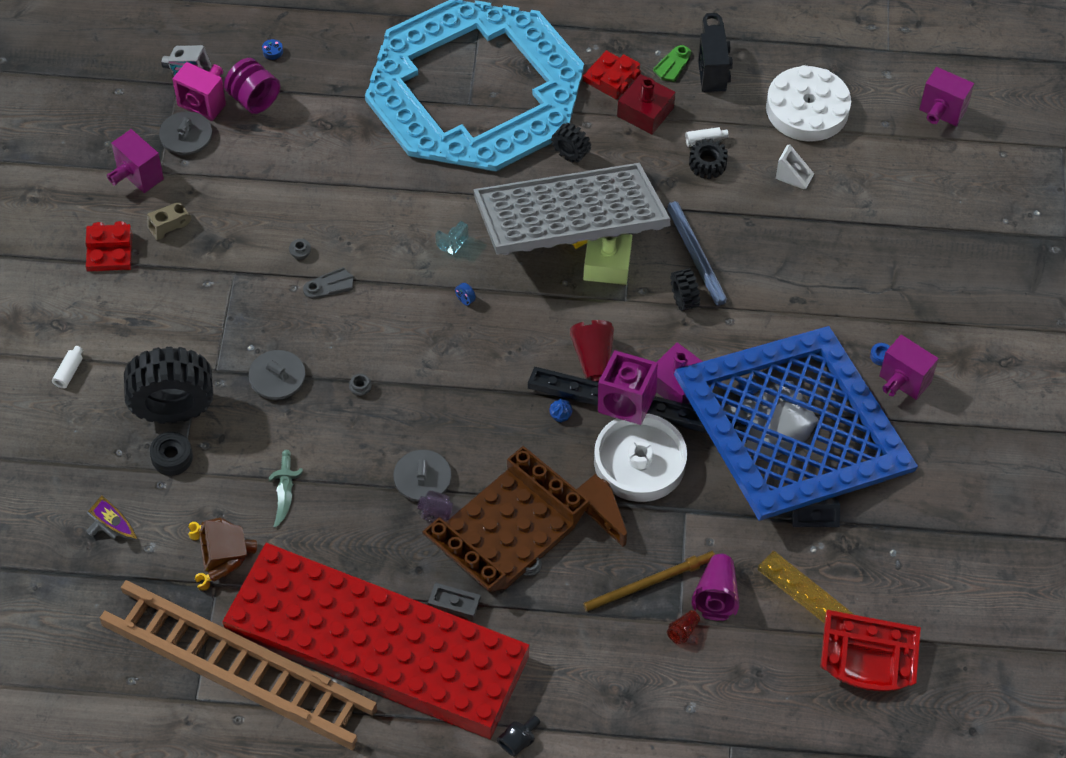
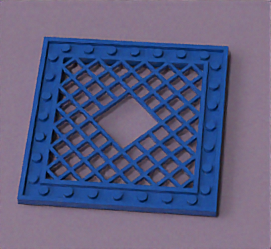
[674,326,918,521]

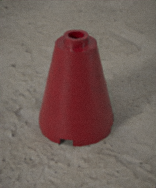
[570,320,614,382]

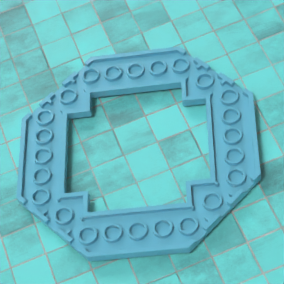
[365,0,584,171]

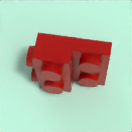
[583,50,641,100]
[85,221,133,271]

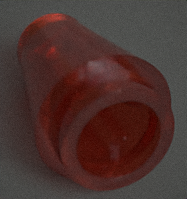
[667,610,700,644]

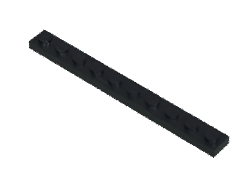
[528,366,751,443]

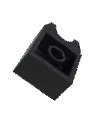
[698,13,733,92]

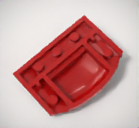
[820,610,921,691]

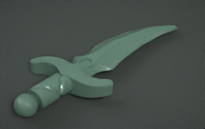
[269,450,303,528]

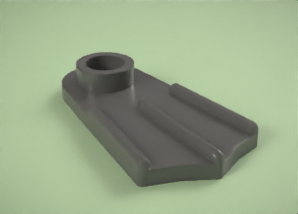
[303,267,354,299]

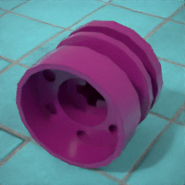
[224,58,280,114]

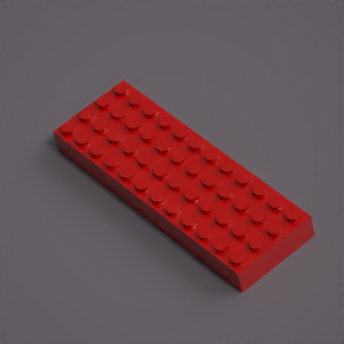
[222,542,529,740]

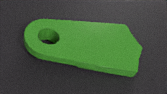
[653,45,691,82]

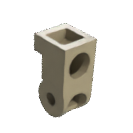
[147,203,191,241]

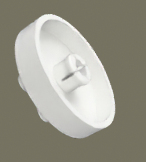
[766,65,851,141]
[594,414,687,502]

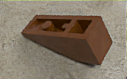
[576,474,627,547]

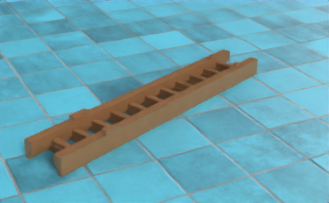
[100,580,377,751]

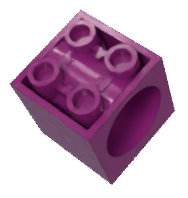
[598,350,658,425]

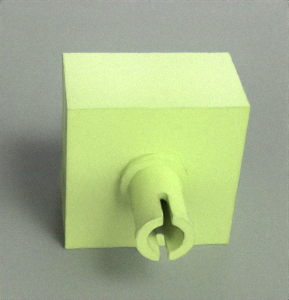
[583,234,632,285]

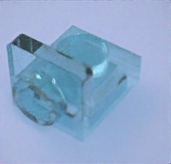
[435,221,468,255]

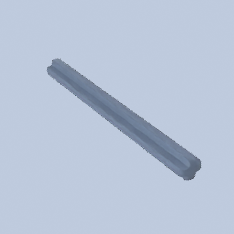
[667,201,727,306]

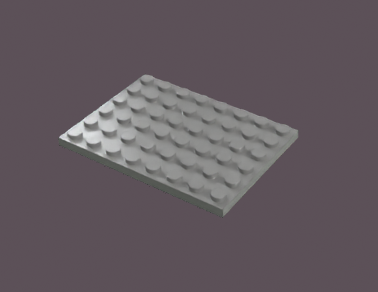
[473,163,670,255]

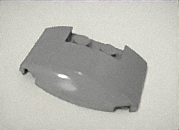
[723,381,819,460]

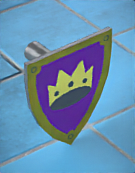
[87,495,137,540]

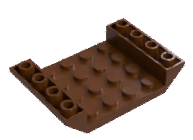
[422,446,590,591]

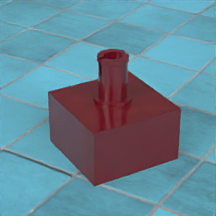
[617,74,676,135]

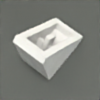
[776,144,814,189]

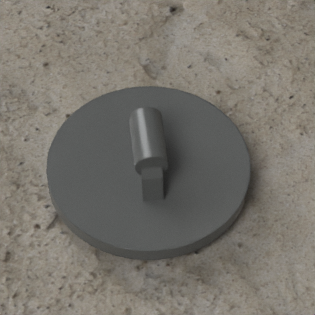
[159,111,212,155]
[249,350,305,400]
[393,450,451,502]

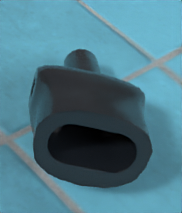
[497,715,541,757]

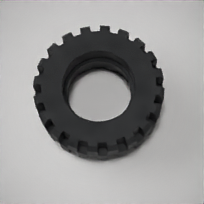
[124,346,213,424]

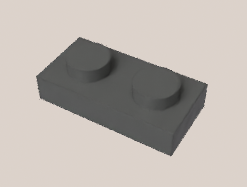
[428,582,481,620]

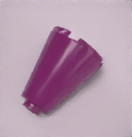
[691,554,740,621]

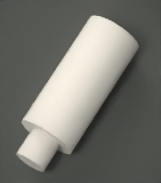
[685,127,729,147]
[52,346,83,389]

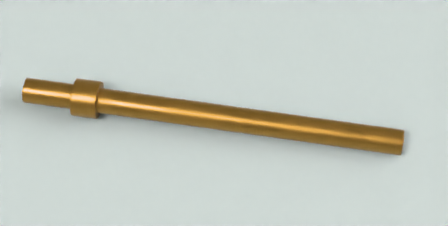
[583,551,715,612]

